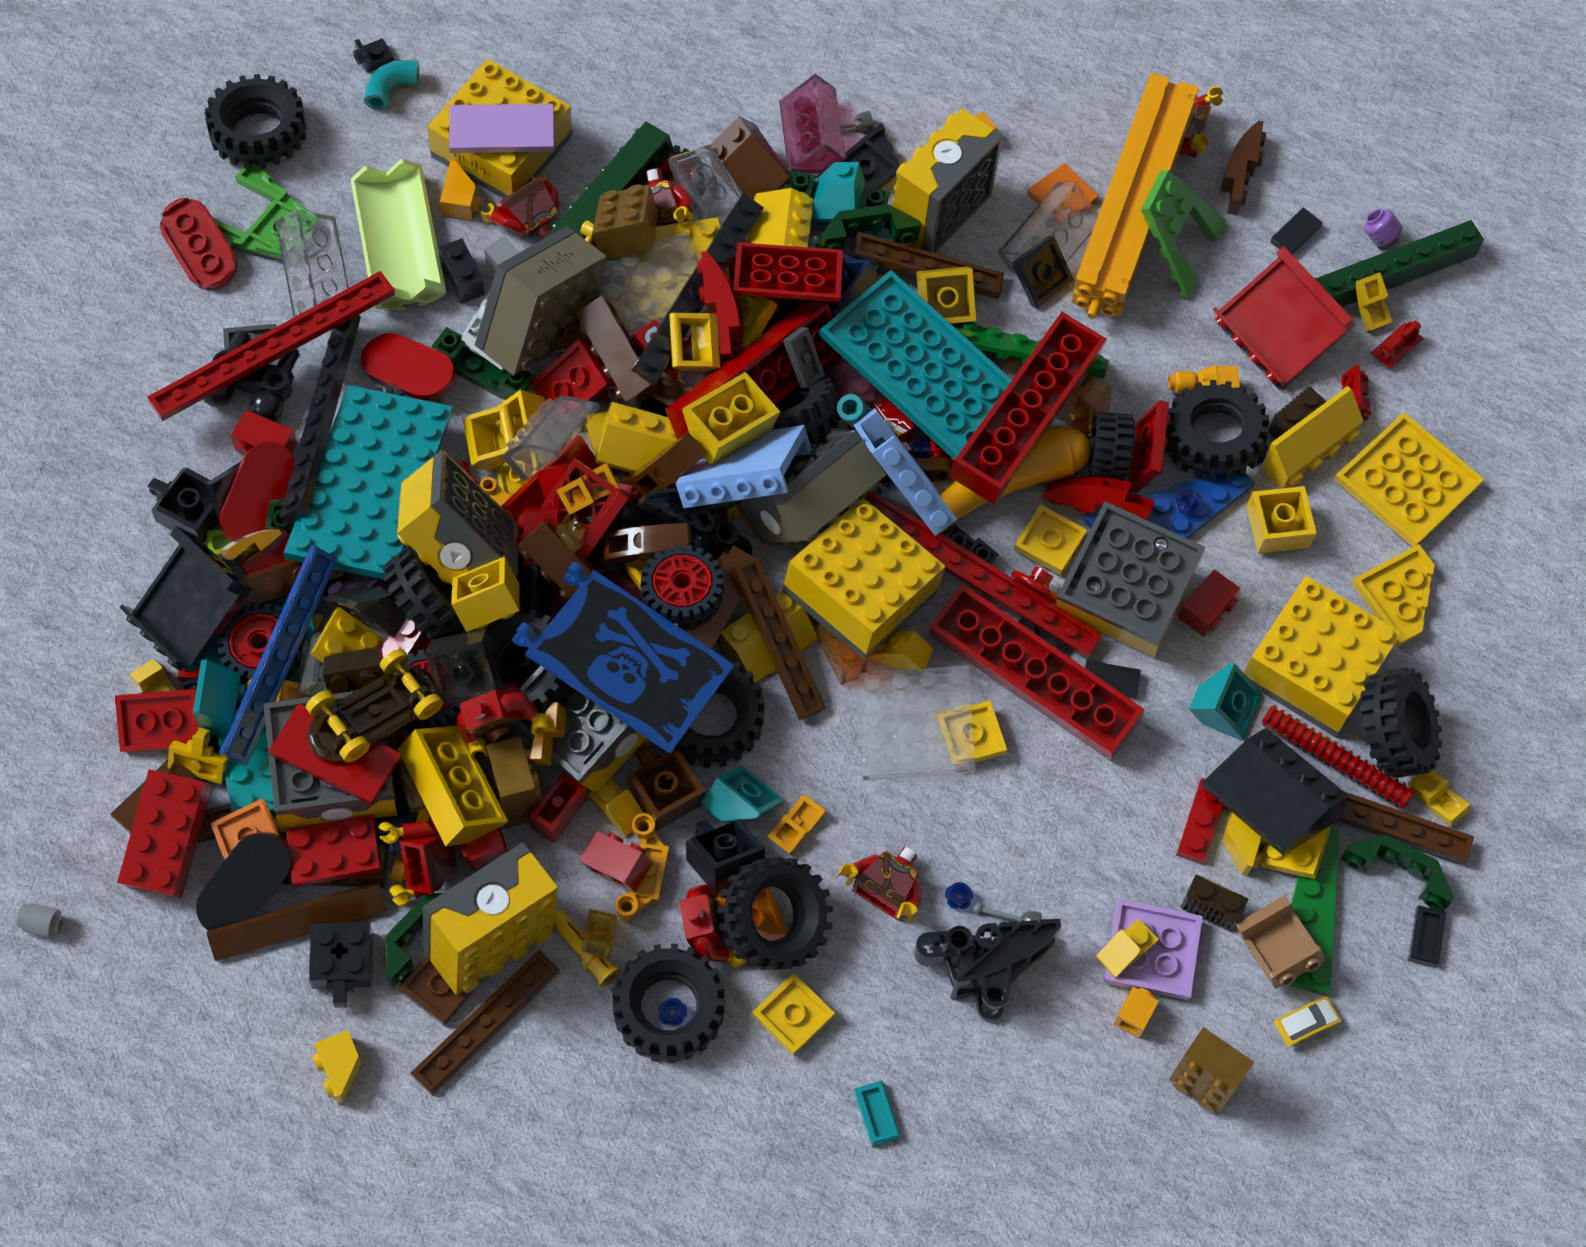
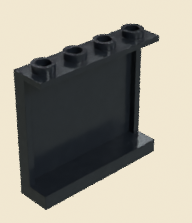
[119,526,252,672]

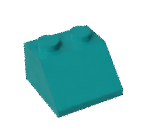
[193,660,246,736]

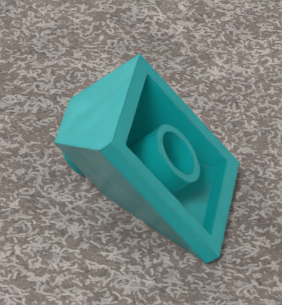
[811,162,866,222]
[1189,663,1263,740]
[701,765,785,821]

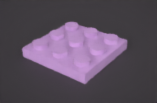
[1103,898,1203,1001]

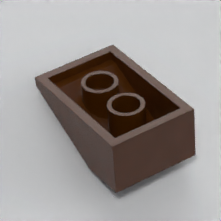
[704,116,792,200]

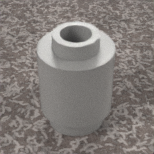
[16,903,64,938]

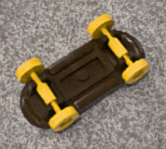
[306,648,443,763]

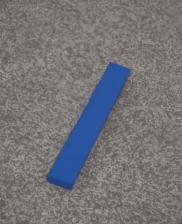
[219,546,338,765]

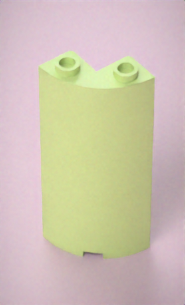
[351,159,446,310]

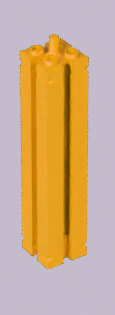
[1072,73,1199,319]

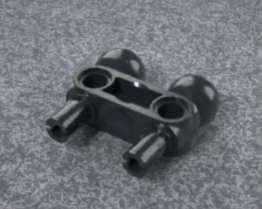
[203,330,300,422]

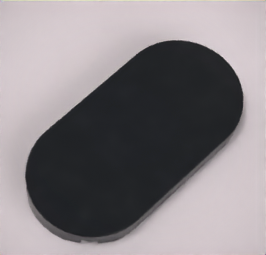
[196,831,291,931]

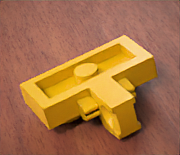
[167,727,228,785]

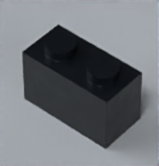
[438,238,485,304]

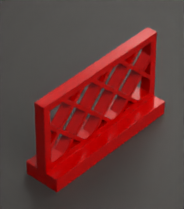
[518,458,630,559]

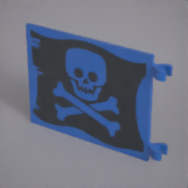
[512,562,734,753]

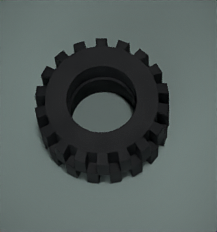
[1089,411,1135,481]

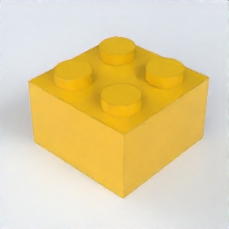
[916,267,976,324]
[1246,486,1317,554]
[451,556,519,632]

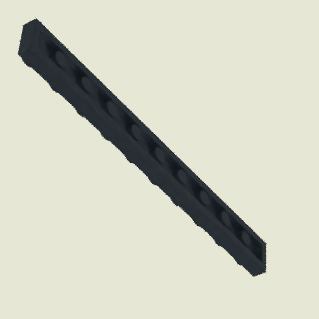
[631,193,764,386]
[279,315,361,524]

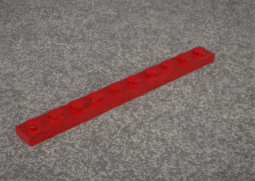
[147,271,395,422]
[864,491,1103,659]

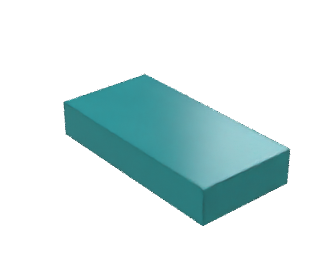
[853,1080,900,1147]

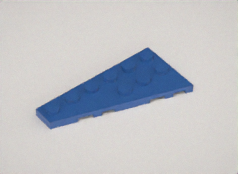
[1084,472,1255,539]

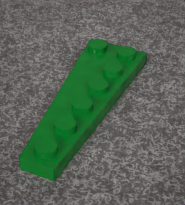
[955,321,1109,379]
[1290,827,1340,996]

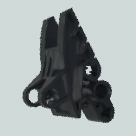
[616,488,753,561]
[914,918,1061,1022]

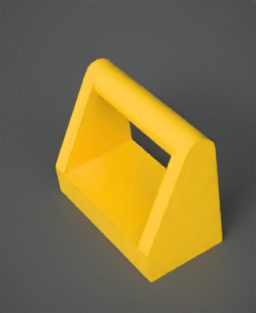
[669,313,720,373]
[463,405,518,472]

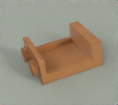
[1236,895,1325,989]

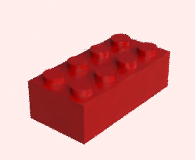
[117,769,212,899]

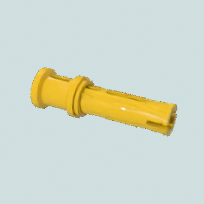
[553,909,621,988]

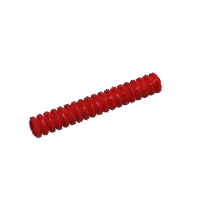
[1262,705,1415,810]

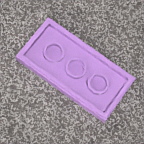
[449,104,554,153]

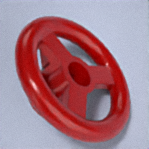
[1011,566,1058,603]

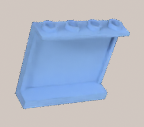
[676,425,812,508]

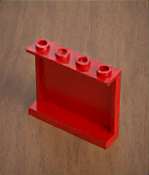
[1213,246,1356,388]

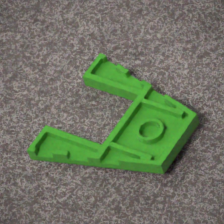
[214,164,319,261]
[1141,170,1226,298]

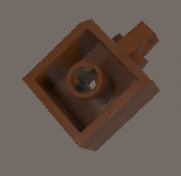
[627,744,706,831]

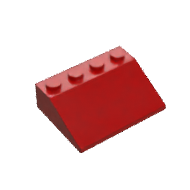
[733,242,843,302]

